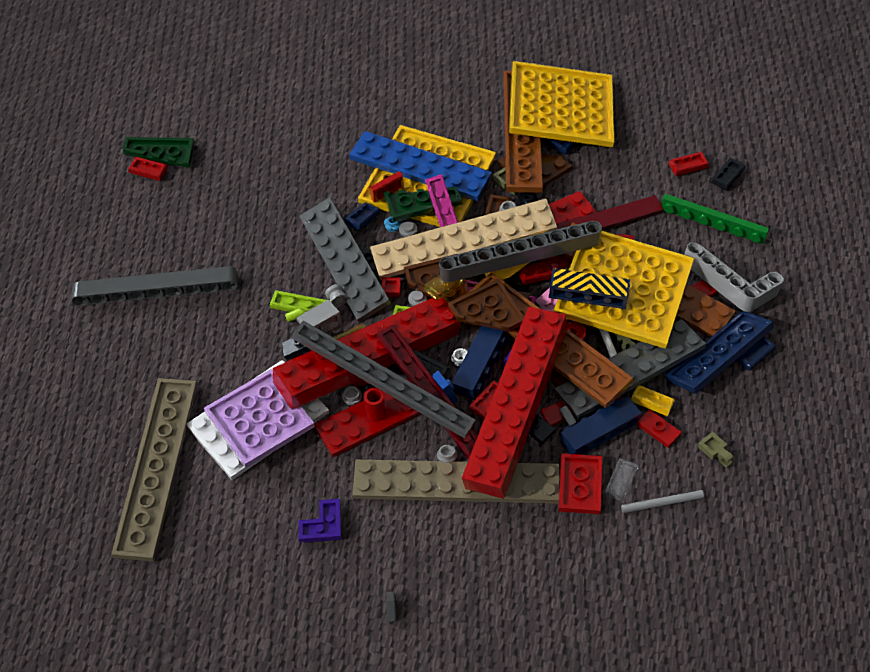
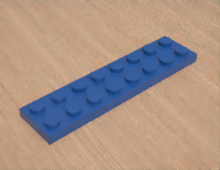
[349,131,492,201]

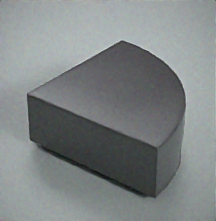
[559,406,576,427]
[386,592,396,621]

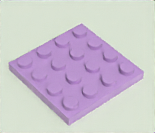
[204,369,315,468]

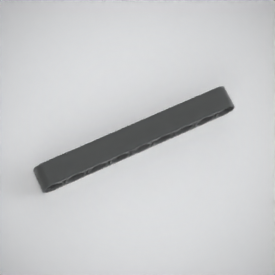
[439,221,602,282]
[72,266,238,306]

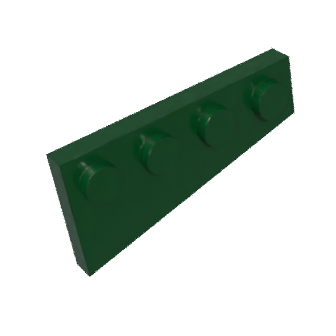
[123,137,194,168]
[383,187,462,222]

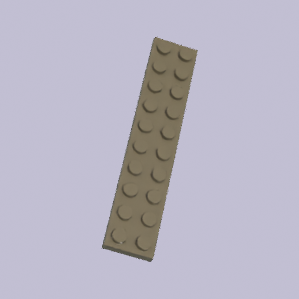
[111,378,197,562]
[353,459,559,503]

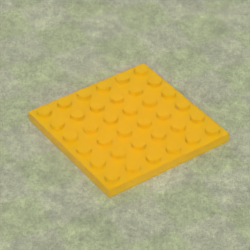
[509,61,614,147]
[358,125,496,227]
[553,231,694,349]

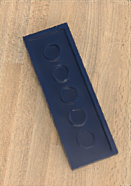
[665,311,774,394]

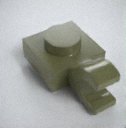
[698,432,734,468]

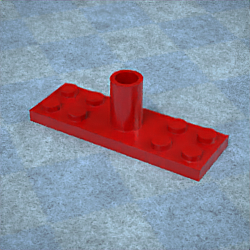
[314,379,421,458]

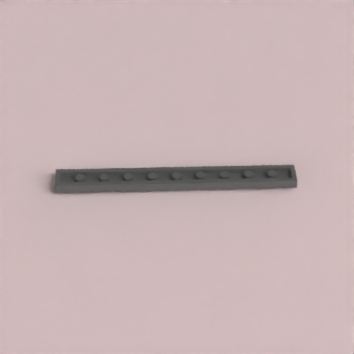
[292,320,475,439]

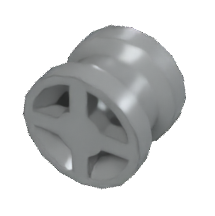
[325,284,348,308]

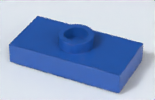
[433,371,458,404]

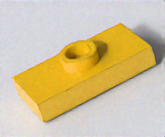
[631,385,675,416]

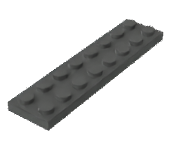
[300,197,391,322]
[555,319,706,420]

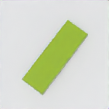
[270,290,327,312]

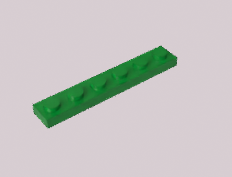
[661,194,769,244]

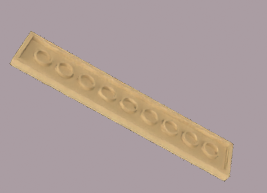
[370,199,557,280]

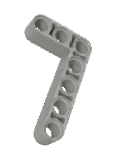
[684,243,784,312]

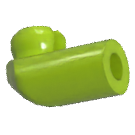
[285,308,307,322]

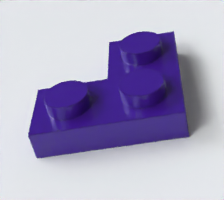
[298,499,341,543]

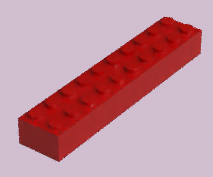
[272,295,461,410]
[462,306,568,499]

